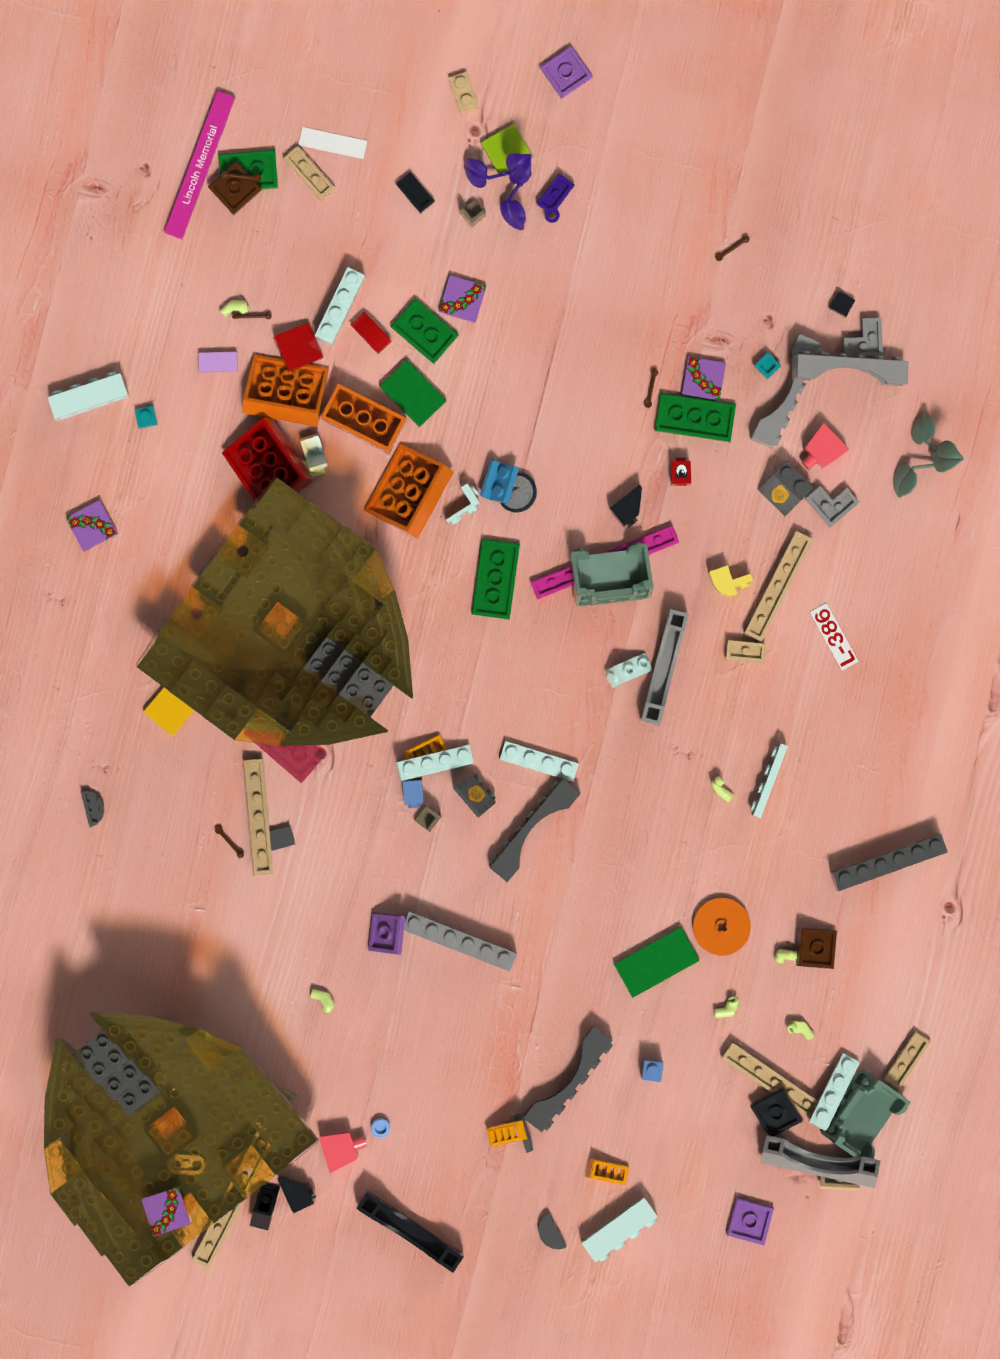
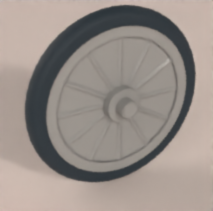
[500,473,537,513]

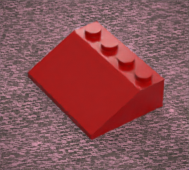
[222,417,314,513]

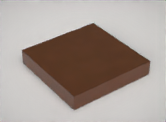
[208,161,262,215]
[796,927,837,969]

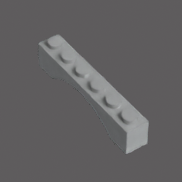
[751,334,822,449]
[792,351,909,386]
[641,609,689,726]
[404,911,517,972]
[761,1135,881,1188]

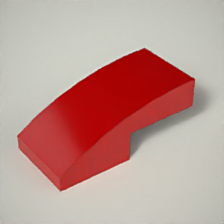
[350,312,392,354]

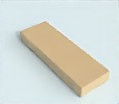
[283,145,335,201]
[883,1031,931,1090]

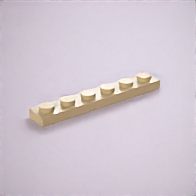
[744,531,813,642]
[243,759,273,876]
[722,1042,818,1119]

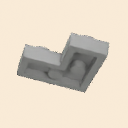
[843,318,883,358]
[805,486,860,527]

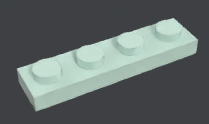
[500,741,579,782]
[751,744,788,818]
[395,745,474,781]
[808,1053,860,1131]

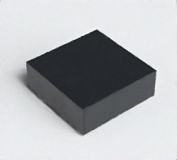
[829,291,855,318]

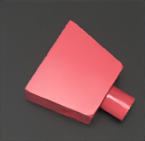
[802,423,849,470]
[319,1132,367,1173]

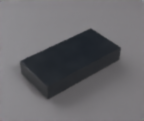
[396,172,435,214]

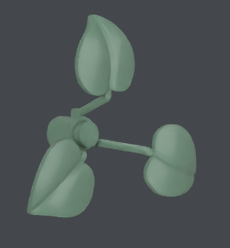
[894,412,964,498]

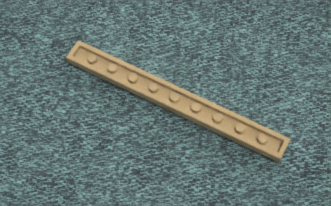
[192,1087,297,1269]

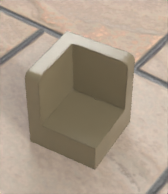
[459,200,486,228]
[415,805,441,832]

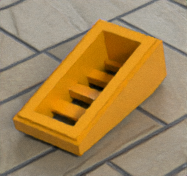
[404,734,447,760]
[486,1120,527,1147]
[586,1158,629,1186]

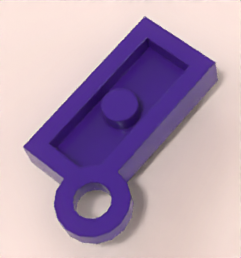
[537,174,575,223]

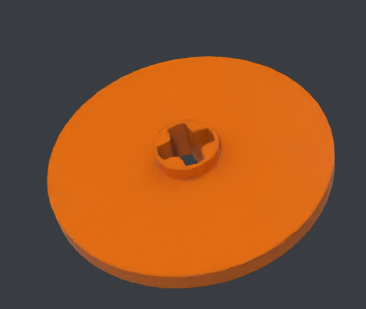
[693,898,751,956]

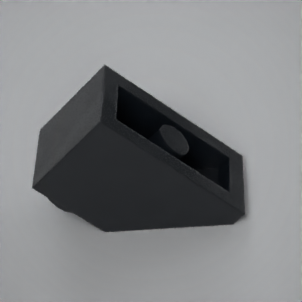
[609,485,642,528]
[277,1175,317,1213]
[250,1182,280,1231]

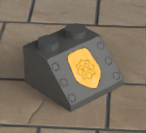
[758,461,814,516]
[453,774,496,818]

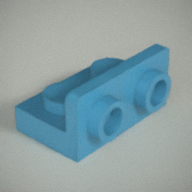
[480,460,519,504]

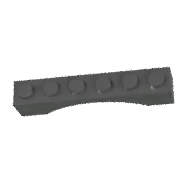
[489,779,581,882]
[830,834,948,891]
[523,1025,613,1132]

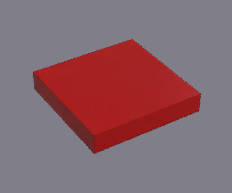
[273,323,324,372]

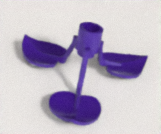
[464,153,532,230]

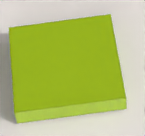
[481,124,533,174]

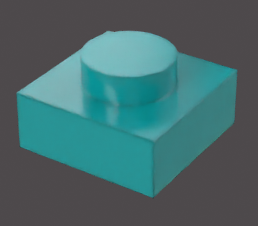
[754,352,781,380]
[135,406,158,429]

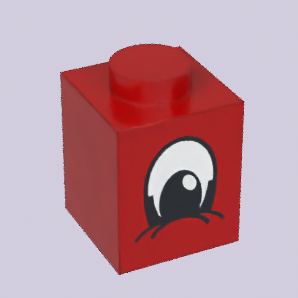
[671,458,692,486]

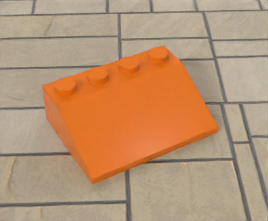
[242,354,329,427]
[364,444,454,539]

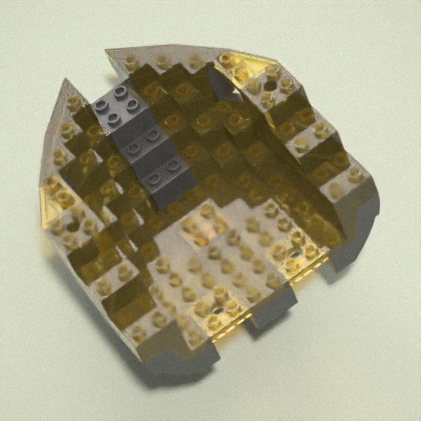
[136,478,413,746]
[44,1012,319,1287]

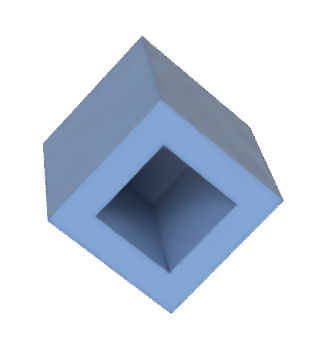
[403,780,424,808]
[641,1059,664,1082]

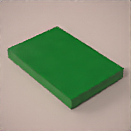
[218,150,279,190]
[391,298,459,364]
[380,360,447,428]

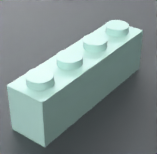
[315,267,366,347]
[47,372,129,421]
[581,1196,658,1262]

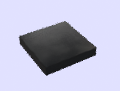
[750,1087,803,1137]

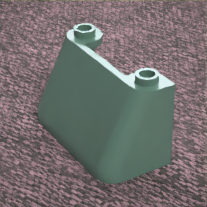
[570,542,654,607]
[820,1070,910,1159]

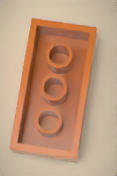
[321,384,407,454]

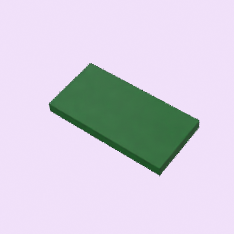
[655,393,736,442]
[472,539,520,620]
[614,927,700,998]

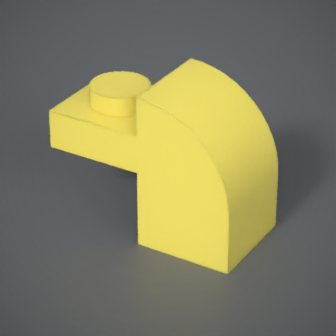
[708,565,753,597]

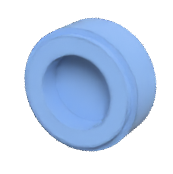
[371,1118,391,1138]

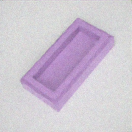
[199,352,238,373]

